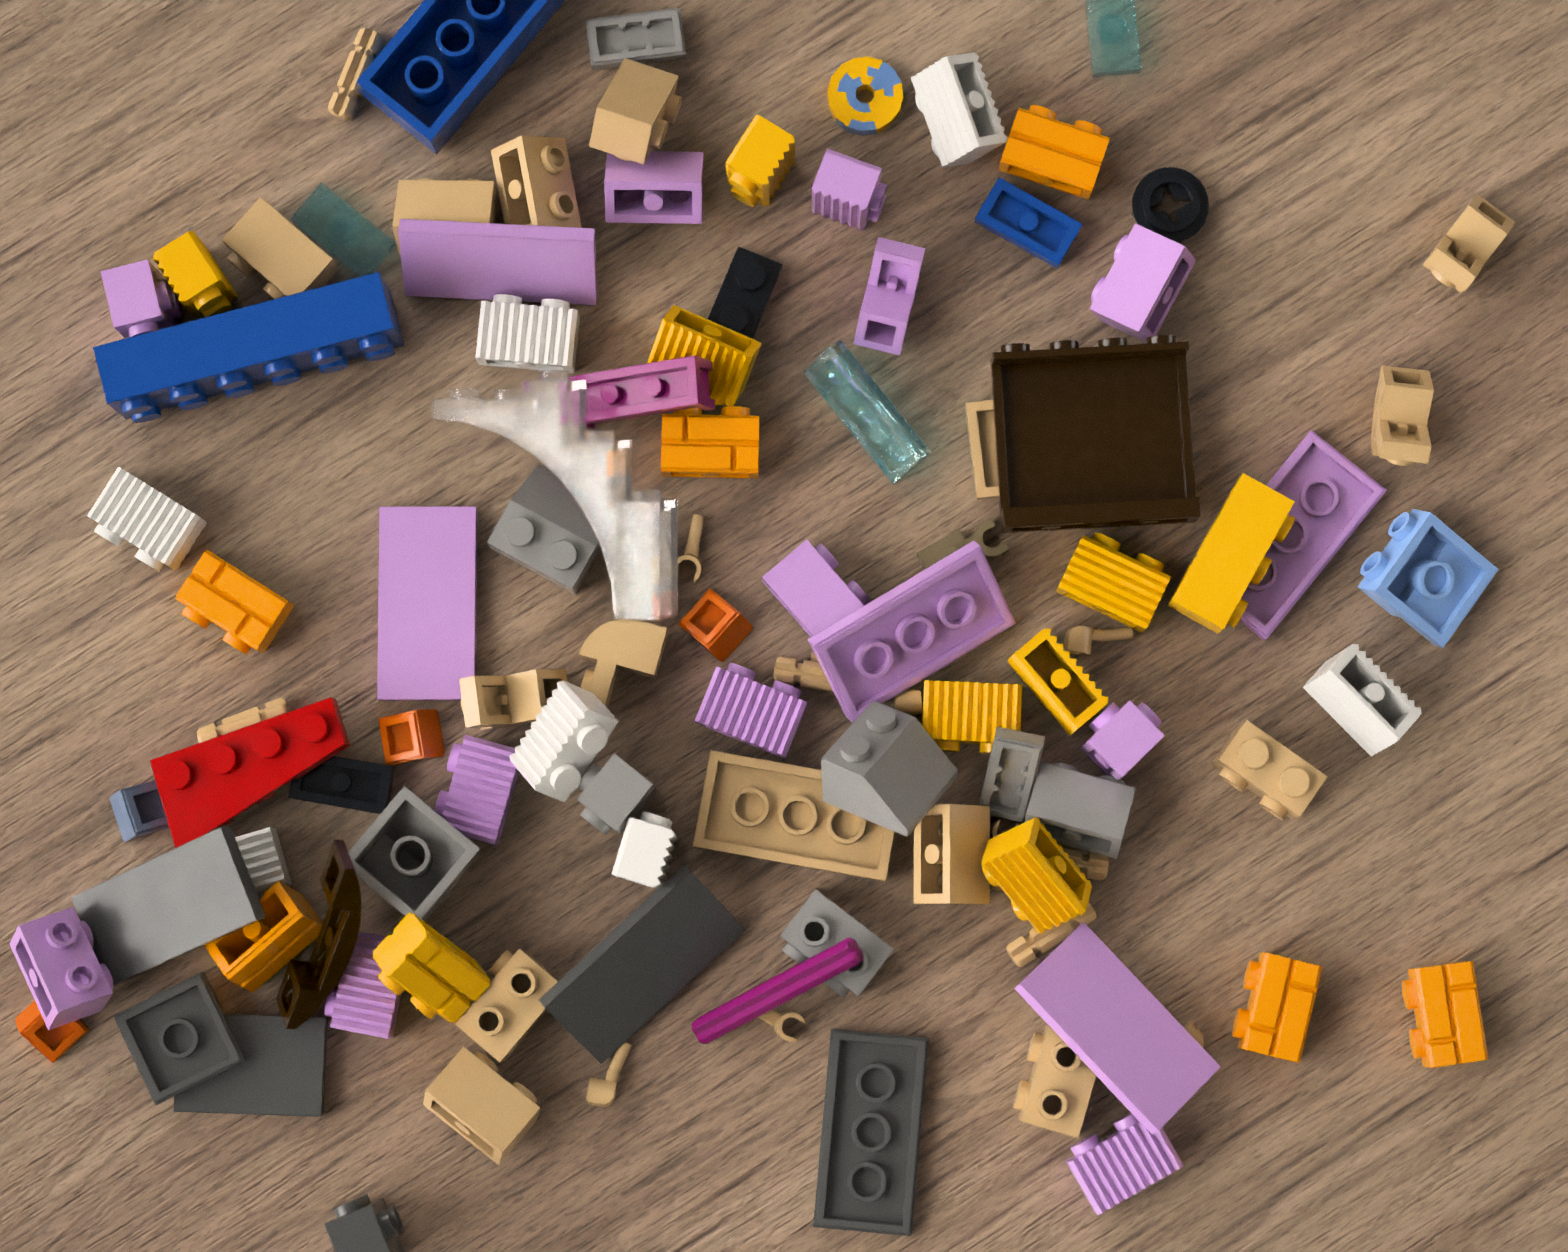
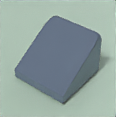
[110,780,169,842]

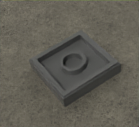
[113,972,247,1105]

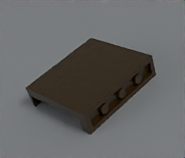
[990,335,1201,533]

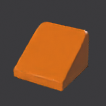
[678,588,753,662]
[378,709,445,766]
[15,1000,89,1063]

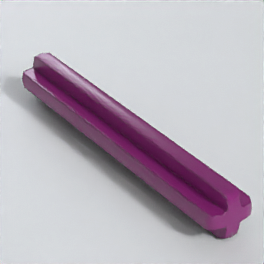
[691,938,863,1044]

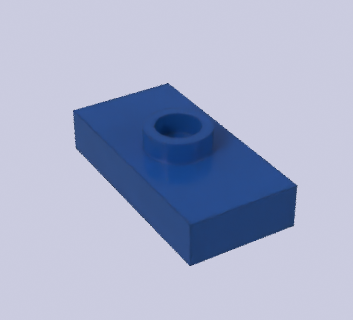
[974,177,1082,269]

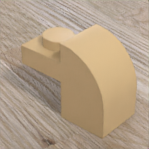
[1423,194,1515,293]
[1371,365,1434,466]
[579,619,669,709]
[459,669,567,730]

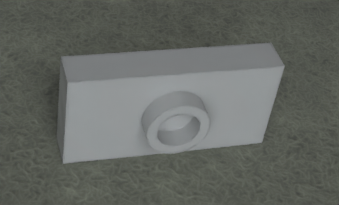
[585,8,686,70]
[978,727,1045,823]

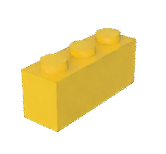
[1167,473,1296,634]

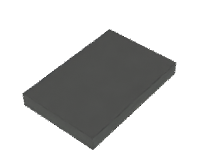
[174,1014,328,1117]

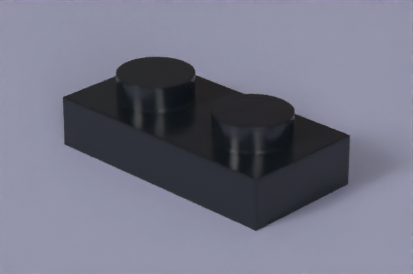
[708,246,783,339]
[288,756,395,814]

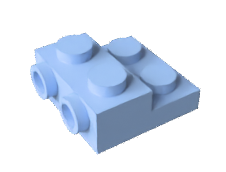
[1357,509,1499,648]

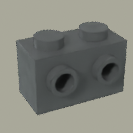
[324,1194,405,1252]

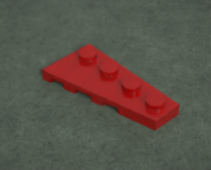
[149,697,350,848]

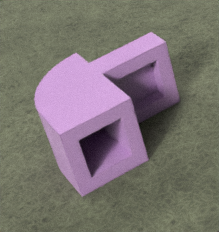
[853,237,926,355]

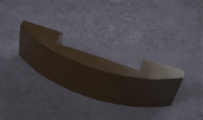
[276,839,362,1030]

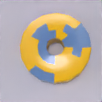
[827,56,903,136]

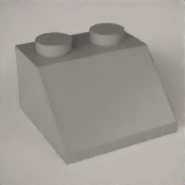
[487,465,623,595]
[821,700,958,837]
[348,786,481,922]

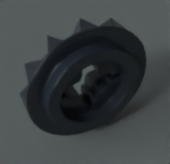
[1132,167,1209,243]

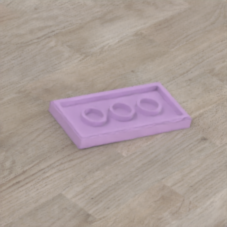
[398,219,597,305]
[1239,430,1387,641]
[377,507,478,701]
[808,541,1016,723]
[1014,922,1221,1135]

